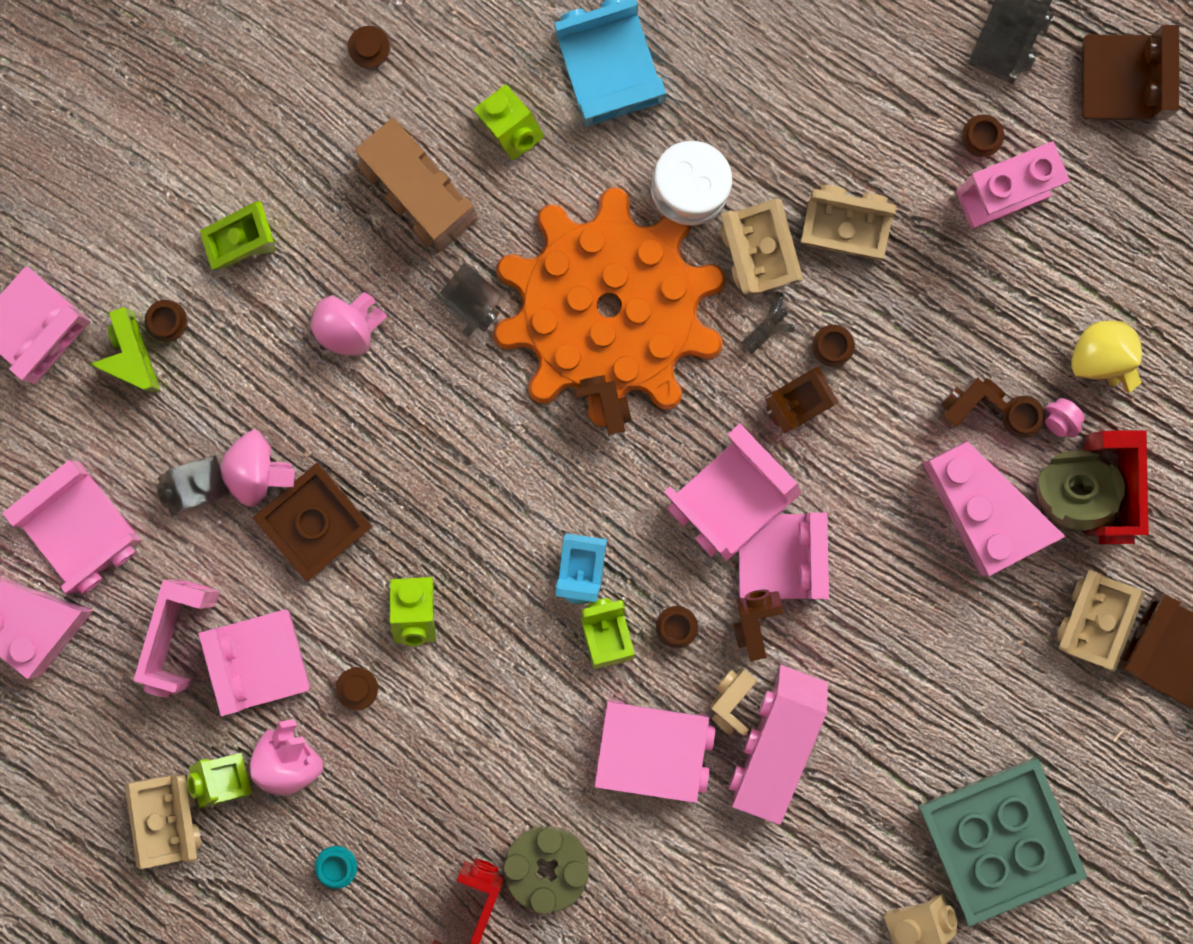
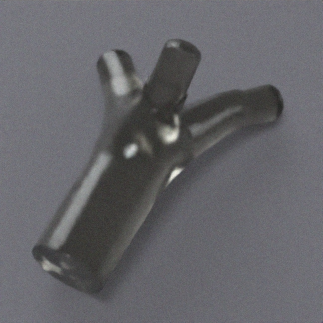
[741,292,795,354]

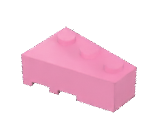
[922,442,1066,576]
[0,576,94,679]
[728,665,828,825]

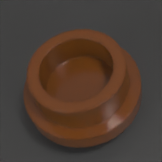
[348,26,390,69]
[961,114,1005,157]
[144,300,188,342]
[812,324,855,367]
[1002,396,1045,438]
[656,606,698,648]
[336,667,379,710]

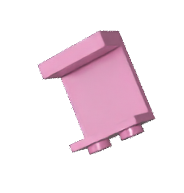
[956,141,1070,230]
[664,424,802,562]
[2,460,141,594]
[133,579,220,698]
[595,699,716,803]

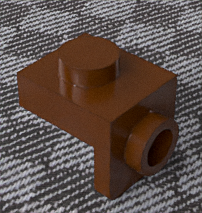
[764,367,839,433]
[573,375,632,436]
[938,377,1009,429]
[733,589,783,661]

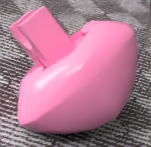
[311,292,387,356]
[220,429,295,507]
[250,719,324,796]

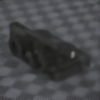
[967,0,1054,84]

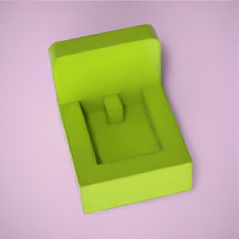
[473,84,544,160]
[390,577,436,646]
[580,598,635,670]
[187,753,252,809]

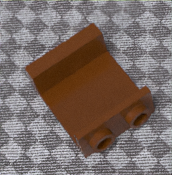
[1117,593,1193,709]

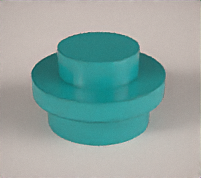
[315,845,358,889]

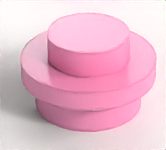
[1043,398,1085,437]

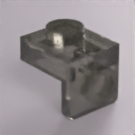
[436,263,504,337]
[157,455,230,517]

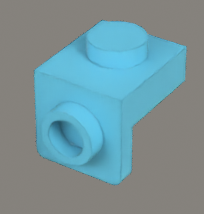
[555,533,607,604]

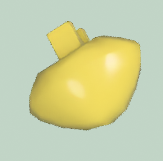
[1071,320,1142,393]

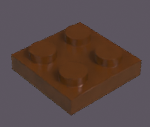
[252,463,373,582]

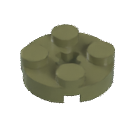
[1036,450,1125,530]
[504,826,589,914]

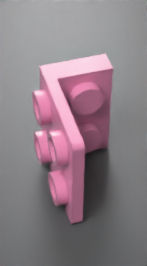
[0,267,91,384]
[739,512,829,599]
[198,609,310,716]

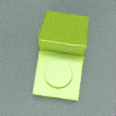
[199,201,276,270]
[91,307,161,393]

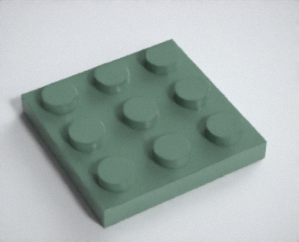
[917,757,1088,927]

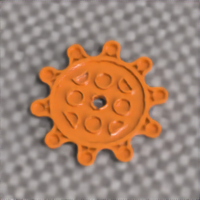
[493,187,726,427]

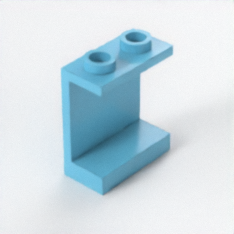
[554,0,666,127]

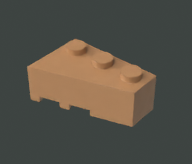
[355,117,478,252]

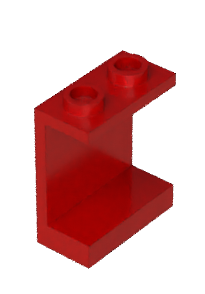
[1084,430,1149,544]
[433,858,504,944]

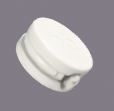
[651,141,732,225]

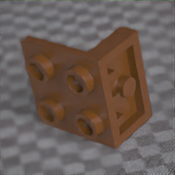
[1082,25,1179,121]

